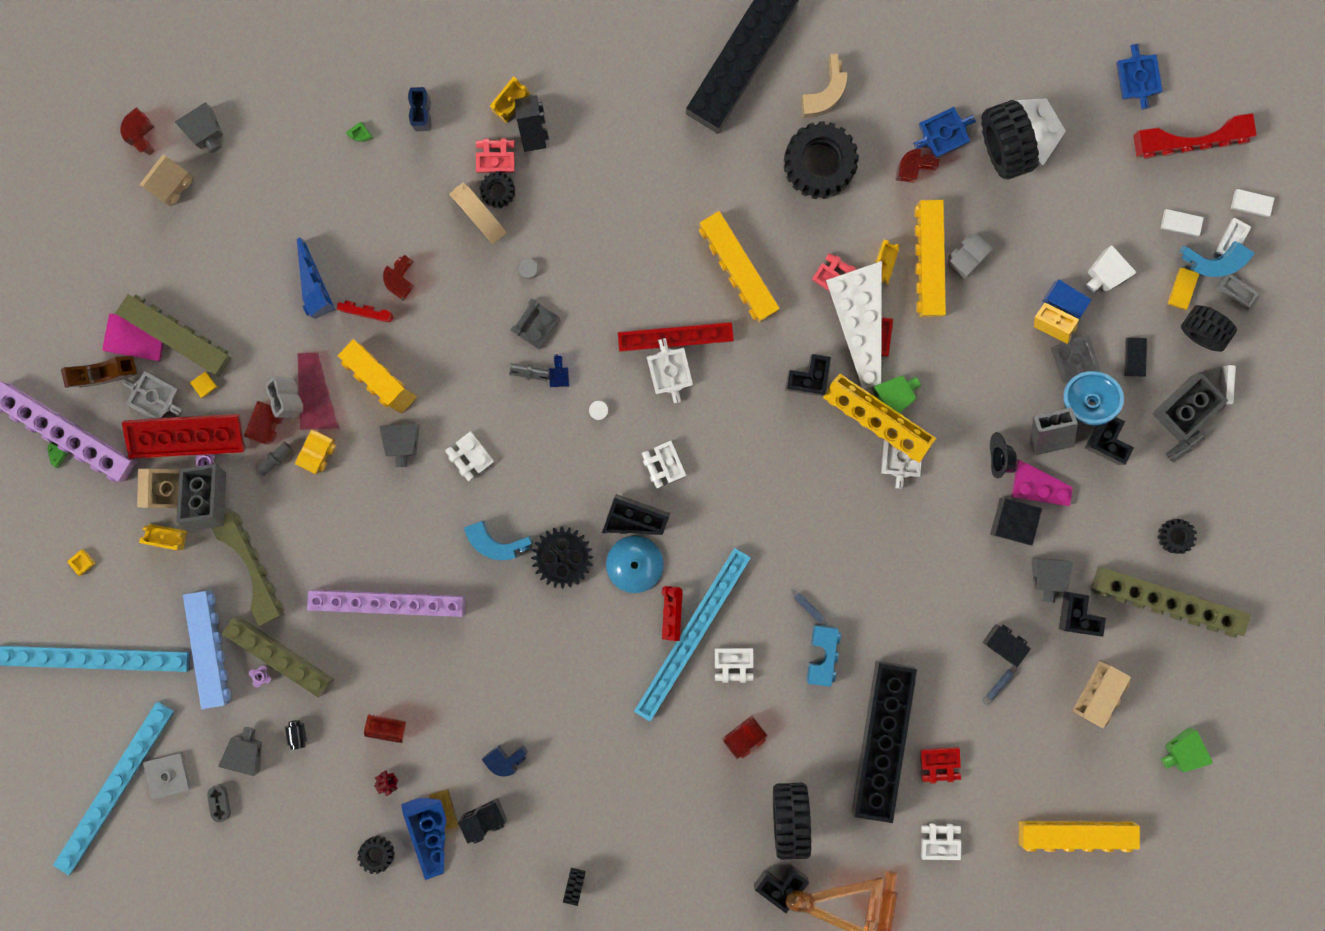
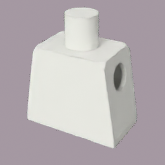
[1086,245,1136,293]

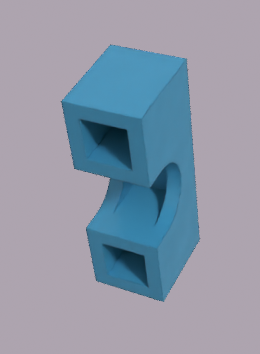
[806,625,841,687]

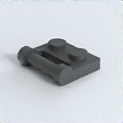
[510,298,560,349]

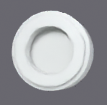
[589,401,608,420]

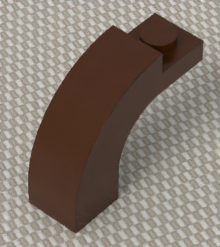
[61,355,137,388]

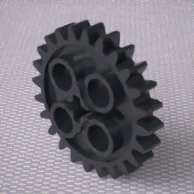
[531,526,594,589]

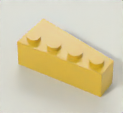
[337,339,417,414]

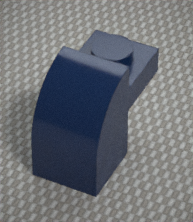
[482,745,528,777]

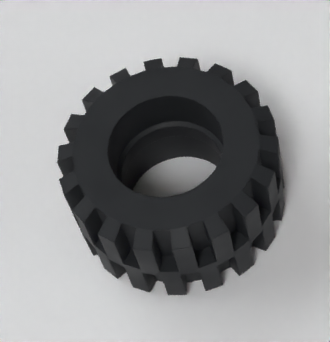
[1181,305,1237,352]

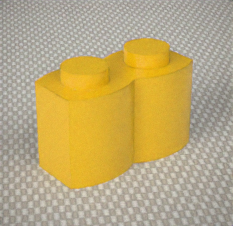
[295,430,336,474]

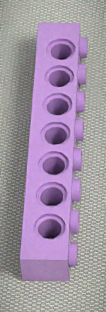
[0,381,137,483]
[307,589,466,617]

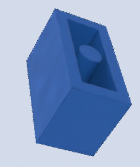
[1042,280,1092,319]

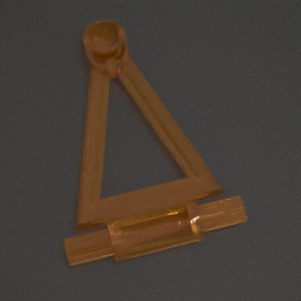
[786,871,898,931]

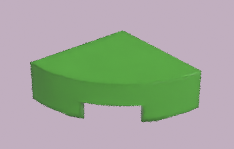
[346,121,373,142]
[47,442,69,468]

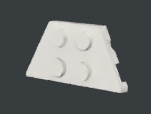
[1006,98,1066,167]

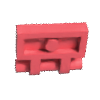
[476,138,515,173]
[811,253,855,292]

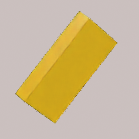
[1167,267,1199,310]

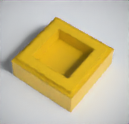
[190,371,218,398]
[67,549,96,576]

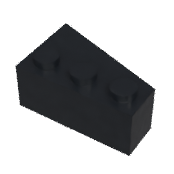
[602,494,670,535]

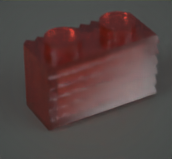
[244,401,283,445]
[364,714,406,743]
[722,715,767,759]

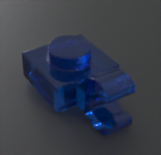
[549,354,569,388]

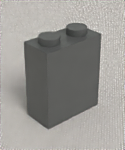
[1030,408,1078,455]

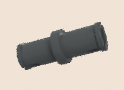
[509,363,549,382]
[1166,430,1205,463]
[256,441,293,476]

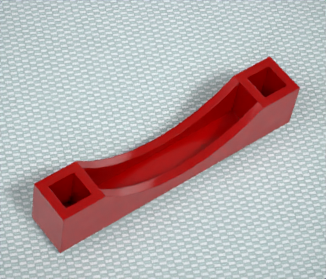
[1133,113,1257,159]

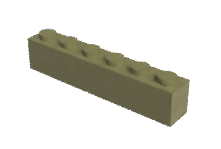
[115,294,231,377]
[222,616,334,698]

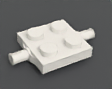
[647,338,693,403]
[881,439,922,489]

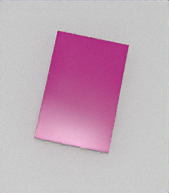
[102,313,164,362]

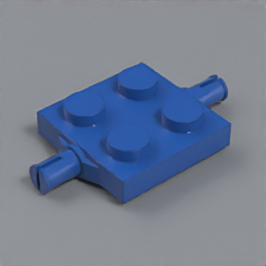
[1116,44,1163,110]
[913,107,976,159]

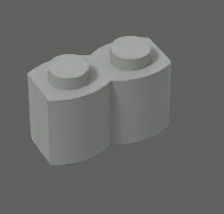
[948,233,993,278]
[266,377,303,418]

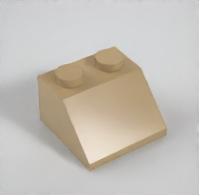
[139,154,194,206]
[137,469,180,508]

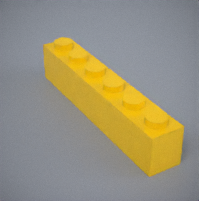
[914,200,946,318]
[698,211,780,322]
[1019,821,1140,852]

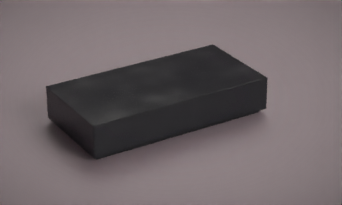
[1125,338,1147,377]

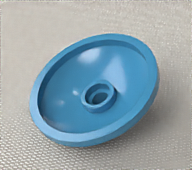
[1063,371,1124,425]
[606,536,663,593]

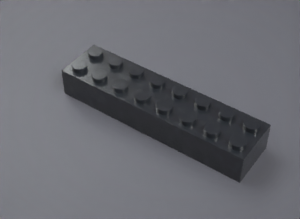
[686,0,799,134]
[852,661,917,823]

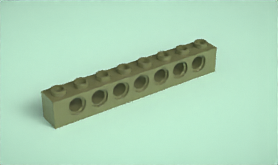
[1091,567,1251,638]

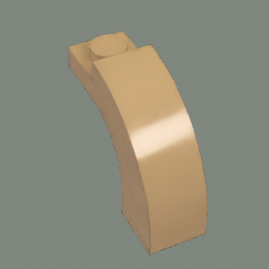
[801,54,847,119]
[449,182,507,245]

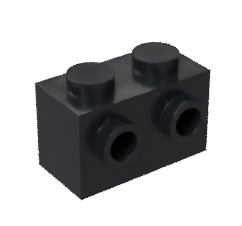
[982,624,1031,667]

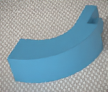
[1178,241,1255,277]
[464,521,533,560]

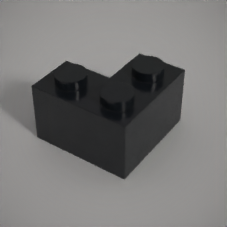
[514,95,549,152]
[785,354,831,397]
[1085,417,1134,465]
[1059,592,1106,637]
[458,798,507,844]
[754,865,810,914]

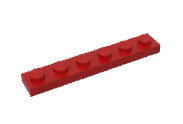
[618,322,734,352]

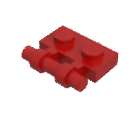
[920,747,961,784]

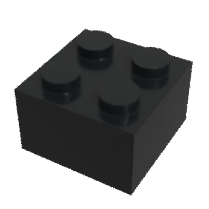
[990,498,1042,546]

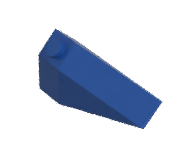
[297,238,336,319]
[401,798,446,880]

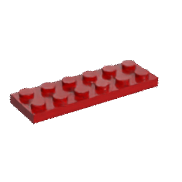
[121,414,245,459]

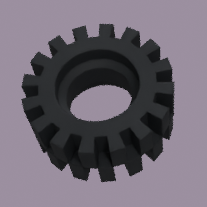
[479,171,515,208]
[1158,519,1197,554]
[357,836,395,874]
[563,867,586,906]

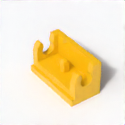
[490,76,530,123]
[875,239,899,285]
[1034,303,1079,344]
[139,524,187,550]

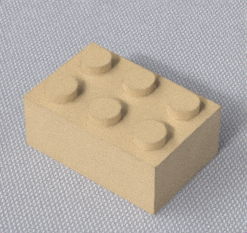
[1072,661,1131,729]

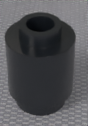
[285,720,307,750]

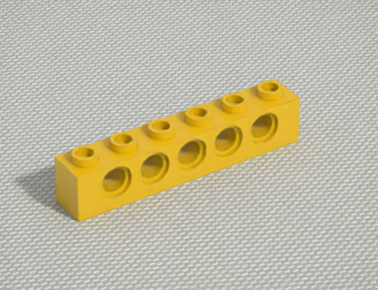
[823,374,937,463]

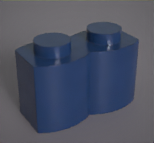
[408,87,431,132]

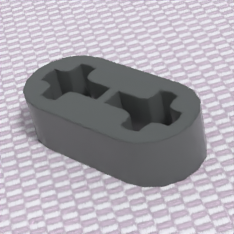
[207,785,231,823]

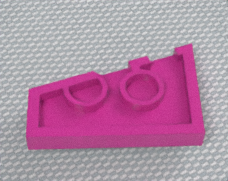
[1011,459,1073,506]

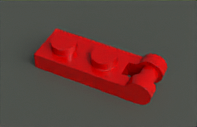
[337,300,394,323]
[662,586,683,641]

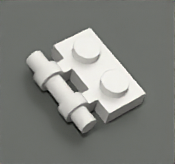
[445,431,495,481]
[641,441,686,489]
[715,648,753,683]
[921,823,961,860]

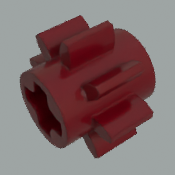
[374,770,399,796]

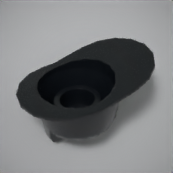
[990,432,1017,479]

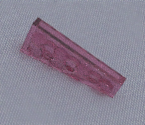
[297,353,340,430]

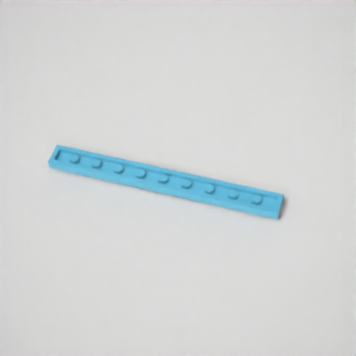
[634,548,751,721]
[0,646,189,672]
[53,701,175,876]

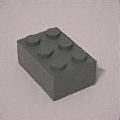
[1152,372,1228,441]
[176,464,226,531]

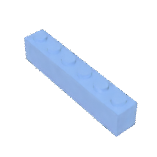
[183,590,231,709]

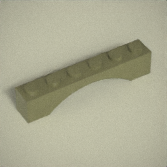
[212,511,284,626]

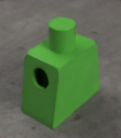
[872,375,921,413]
[1161,727,1213,772]

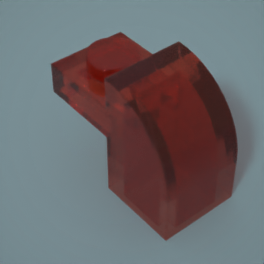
[120,107,155,155]
[895,149,940,183]
[383,254,414,301]

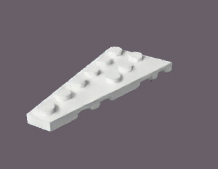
[826,261,882,389]

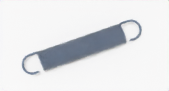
[791,589,827,626]
[983,666,1018,705]

